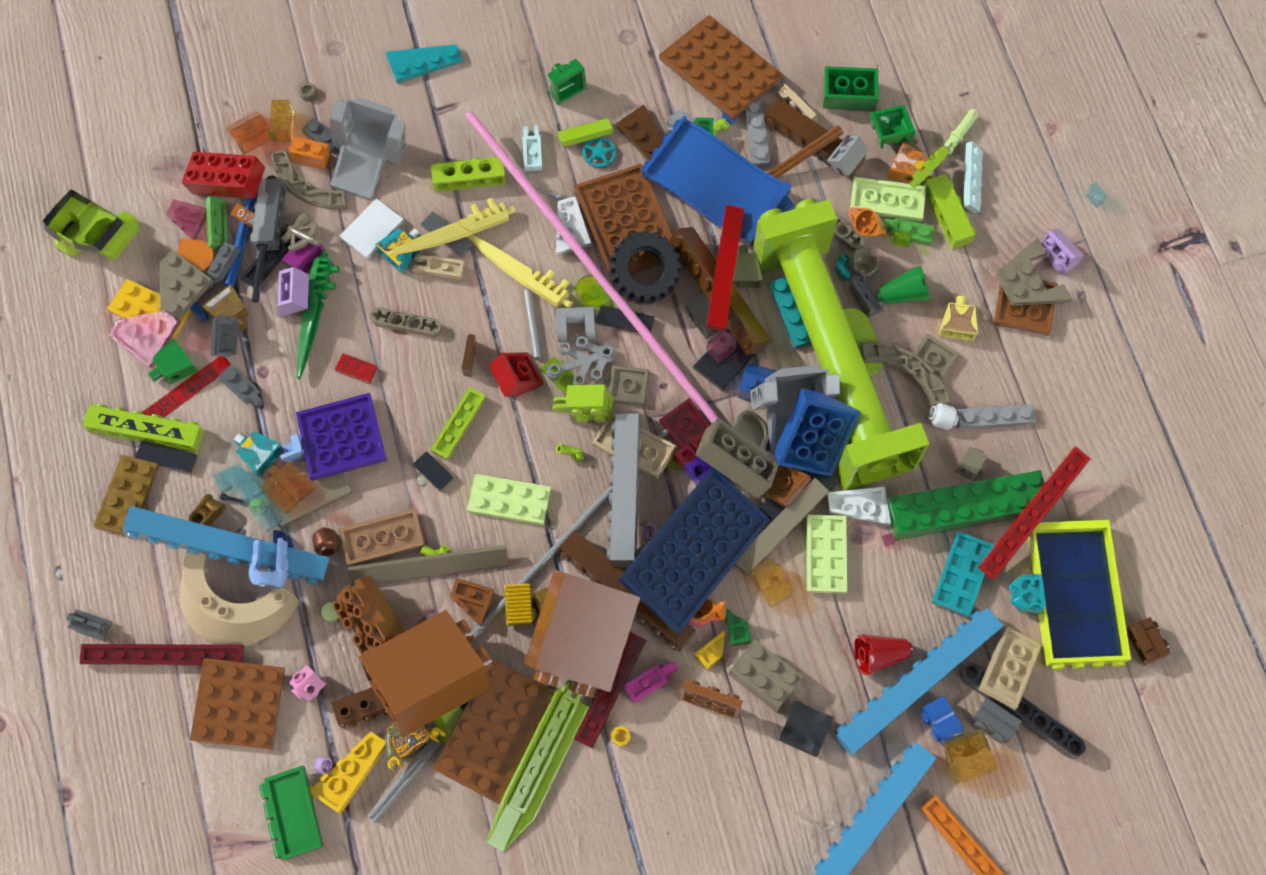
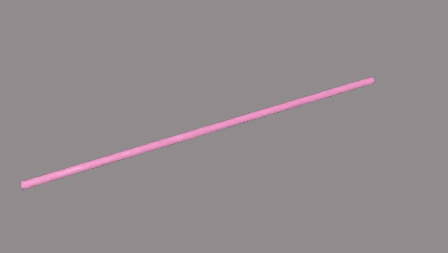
[465,111,719,423]

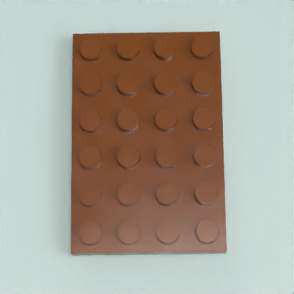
[659,15,783,120]
[574,163,677,281]
[433,658,555,805]

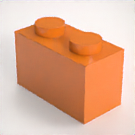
[288,136,332,170]

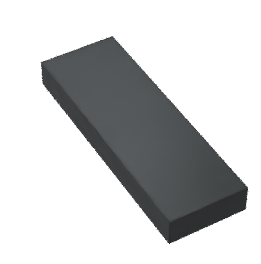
[421,211,474,258]

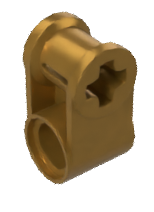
[188,494,226,526]

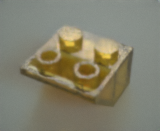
[943,729,998,785]

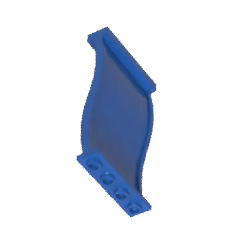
[641,115,792,248]

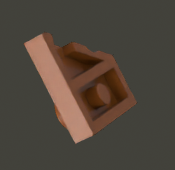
[450,578,495,626]

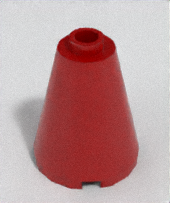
[854,634,913,675]

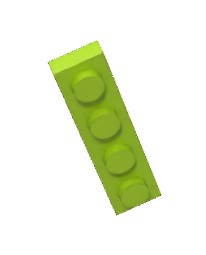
[430,387,486,461]

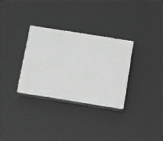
[339,199,404,259]

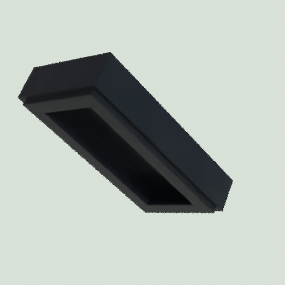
[413,451,454,492]

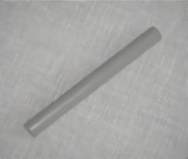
[524,289,542,360]

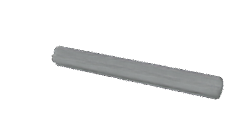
[368,737,442,822]

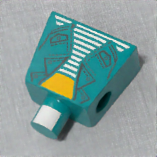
[234,431,283,478]

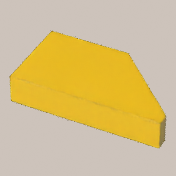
[694,631,725,670]

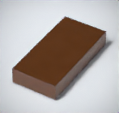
[462,334,477,377]

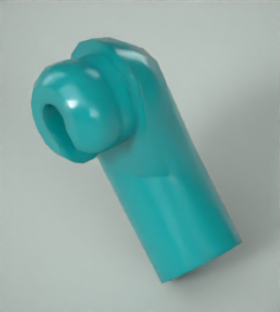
[835,253,852,281]

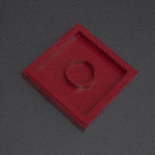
[659,398,710,449]

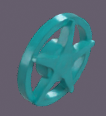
[582,137,616,168]

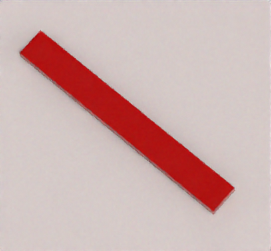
[706,204,744,331]
[977,446,1091,580]

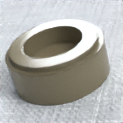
[298,83,317,101]

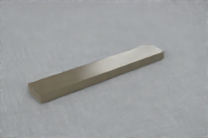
[735,478,829,575]

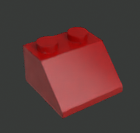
[489,352,544,397]

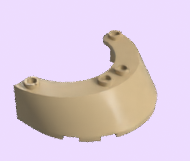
[179,552,300,647]

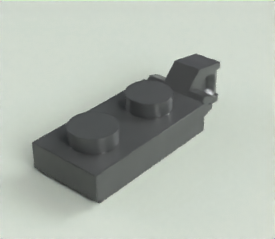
[301,118,341,153]
[206,242,240,292]
[218,364,264,409]

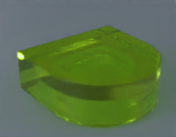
[892,231,912,247]

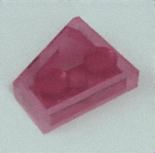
[166,199,207,240]

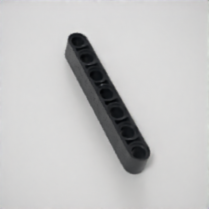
[960,662,1086,759]

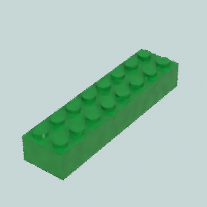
[887,470,1044,541]

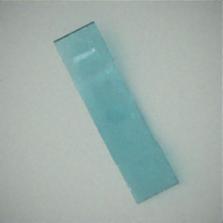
[223,462,283,532]

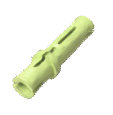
[942,109,979,154]

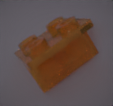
[261,462,315,513]

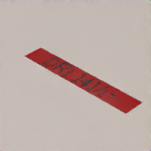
[142,356,231,418]

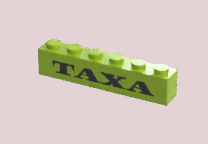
[82,404,204,453]

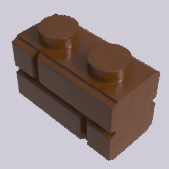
[1126,617,1170,666]

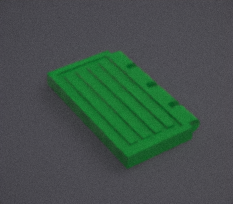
[259,765,324,860]

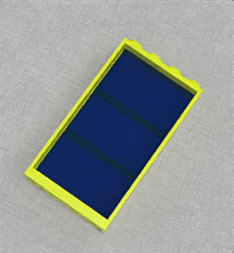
[1028,520,1131,670]

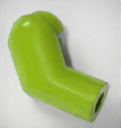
[713,119,730,137]
[556,444,584,462]
[421,545,450,556]

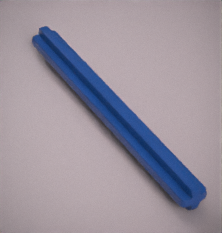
[224,193,258,287]

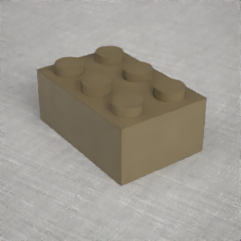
[729,639,803,713]

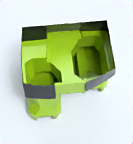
[42,189,140,260]

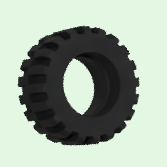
[609,231,682,305]

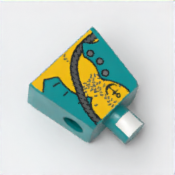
[375,229,421,274]

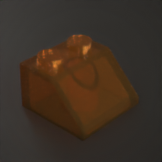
[225,111,274,155]

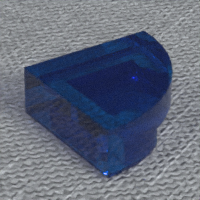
[273,530,294,548]

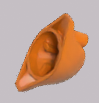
[848,207,887,236]

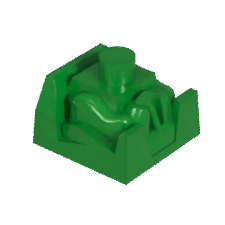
[547,58,587,105]
[870,105,916,149]

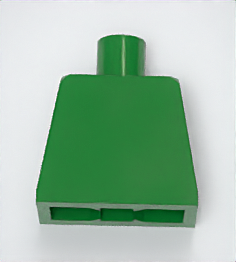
[148,338,198,384]

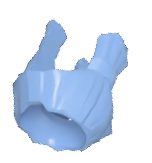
[249,538,289,588]

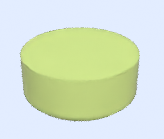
[321,602,340,623]

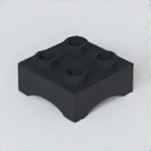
[779,701,834,757]

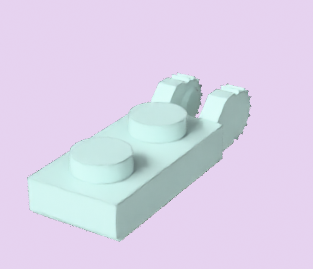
[522,125,542,171]

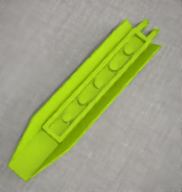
[486,679,589,852]

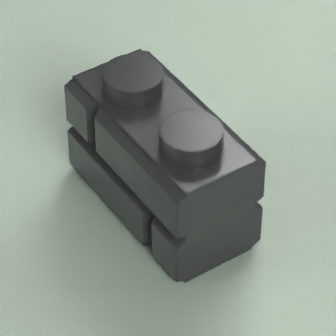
[971,698,1022,744]

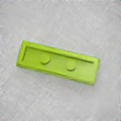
[557,118,614,147]

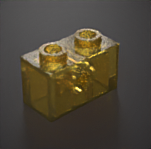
[269,100,294,142]
[751,559,793,608]

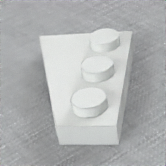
[556,196,591,256]
[826,487,891,526]

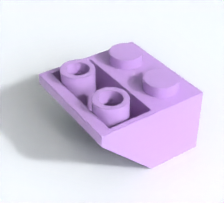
[1041,229,1084,275]
[277,267,309,317]

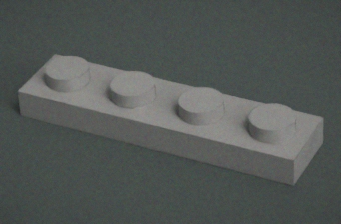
[744,100,770,167]
[957,404,1036,430]

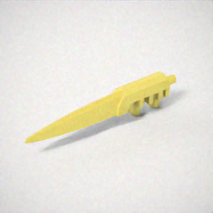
[387,197,515,255]
[467,235,572,308]

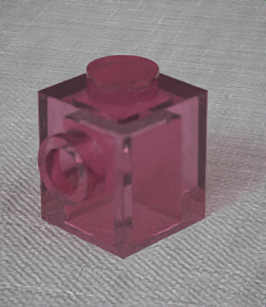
[706,330,736,363]

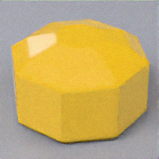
[611,726,631,747]

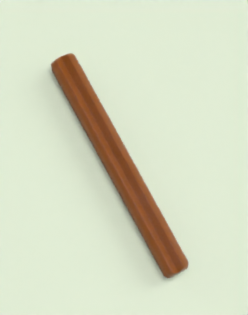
[767,125,844,178]

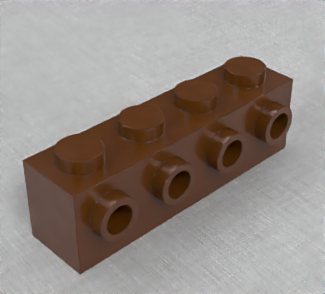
[331,687,388,730]

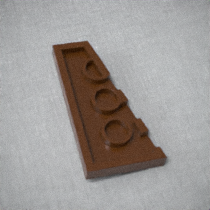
[616,104,663,162]

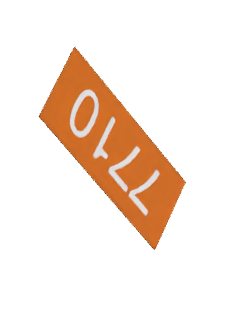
[230,203,255,228]

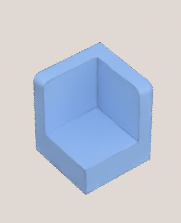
[280,434,305,464]

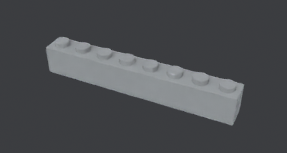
[607,414,641,567]

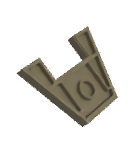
[996,238,1072,306]

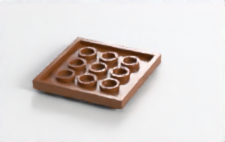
[190,658,285,750]

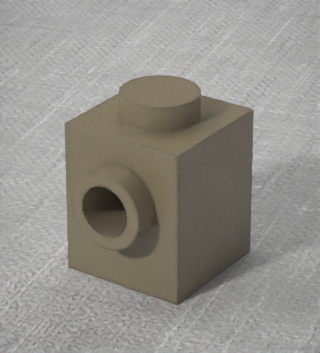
[956,447,987,481]

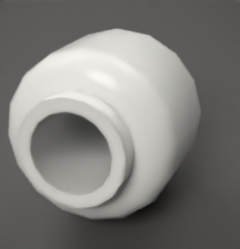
[928,403,959,430]

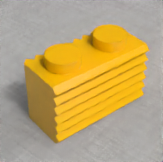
[504,584,535,626]

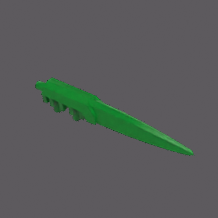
[296,251,340,379]

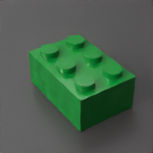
[822,66,879,111]

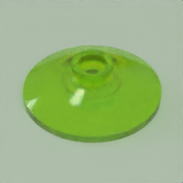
[575,275,611,308]

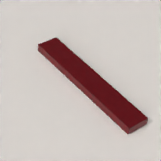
[574,631,647,749]

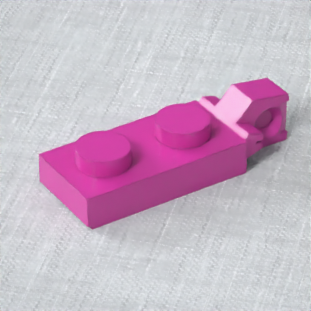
[623,661,678,704]

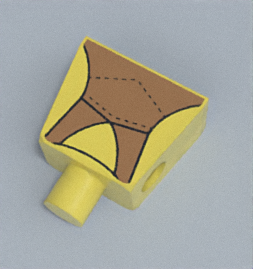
[938,296,978,341]

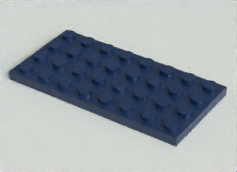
[618,467,770,634]

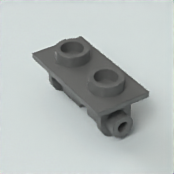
[67,609,113,641]

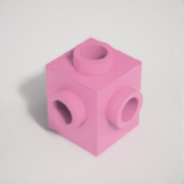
[289,665,326,702]

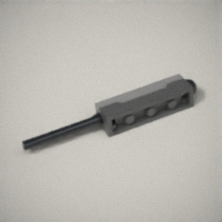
[250,175,287,303]

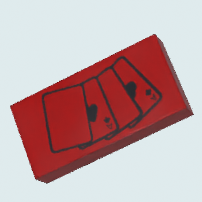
[335,353,378,384]

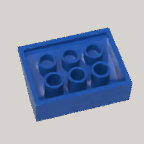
[774,388,861,476]

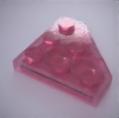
[108,311,181,368]

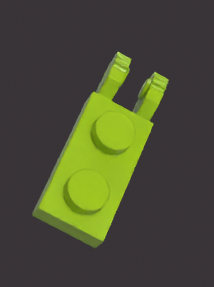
[909,146,949,188]

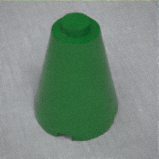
[877,265,930,304]

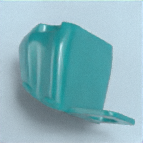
[1009,574,1057,617]

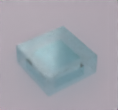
[1086,182,1107,208]

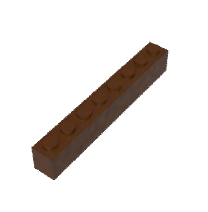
[669,227,772,355]
[559,530,696,652]

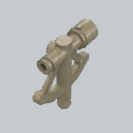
[280,213,321,252]

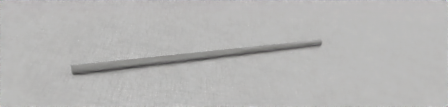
[470,429,669,644]

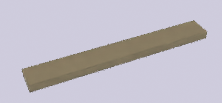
[348,545,509,587]

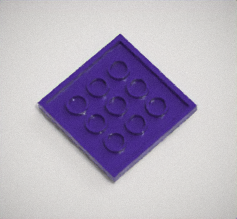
[296,393,387,481]

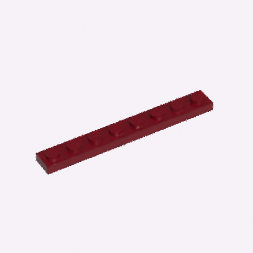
[79,644,244,665]

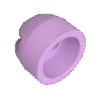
[642,524,658,541]
[314,756,332,774]

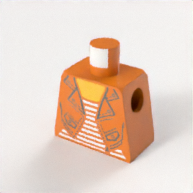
[887,142,934,184]

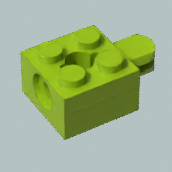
[552,384,614,423]

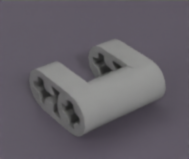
[556,306,595,342]

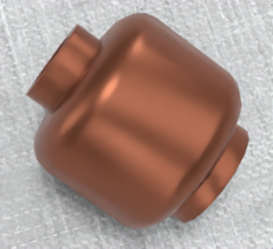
[312,527,339,557]

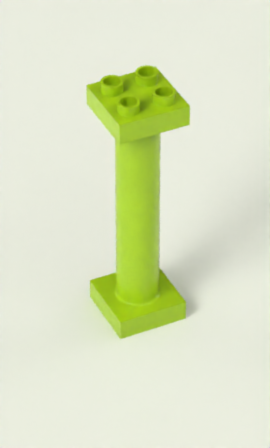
[753,198,929,491]

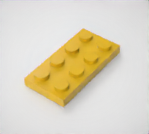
[107,279,192,341]

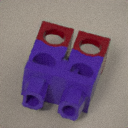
[673,432,727,485]

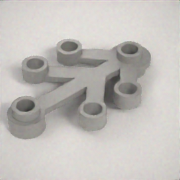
[546,336,616,385]

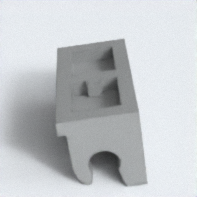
[827,135,869,176]

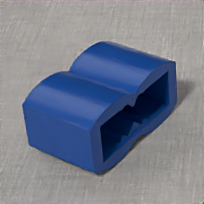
[920,696,965,746]

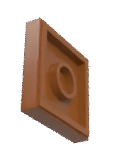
[762,465,812,508]

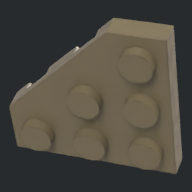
[159,250,213,323]

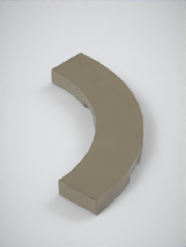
[270,149,347,210]
[860,343,951,408]

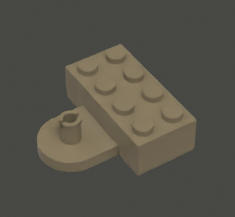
[695,411,779,498]

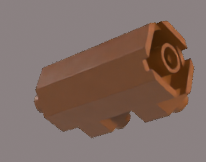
[333,575,405,655]

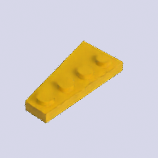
[310,732,386,814]

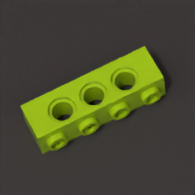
[431,156,506,192]

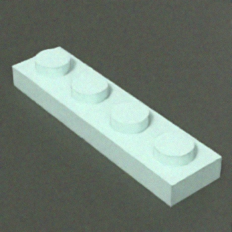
[963,141,983,214]

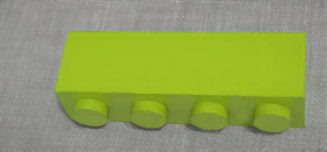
[924,174,976,249]

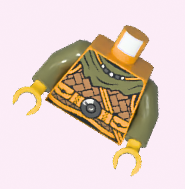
[385,721,446,772]

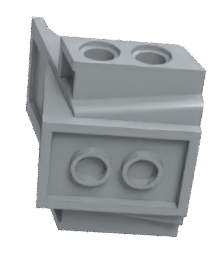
[329,97,406,201]
[750,365,840,456]

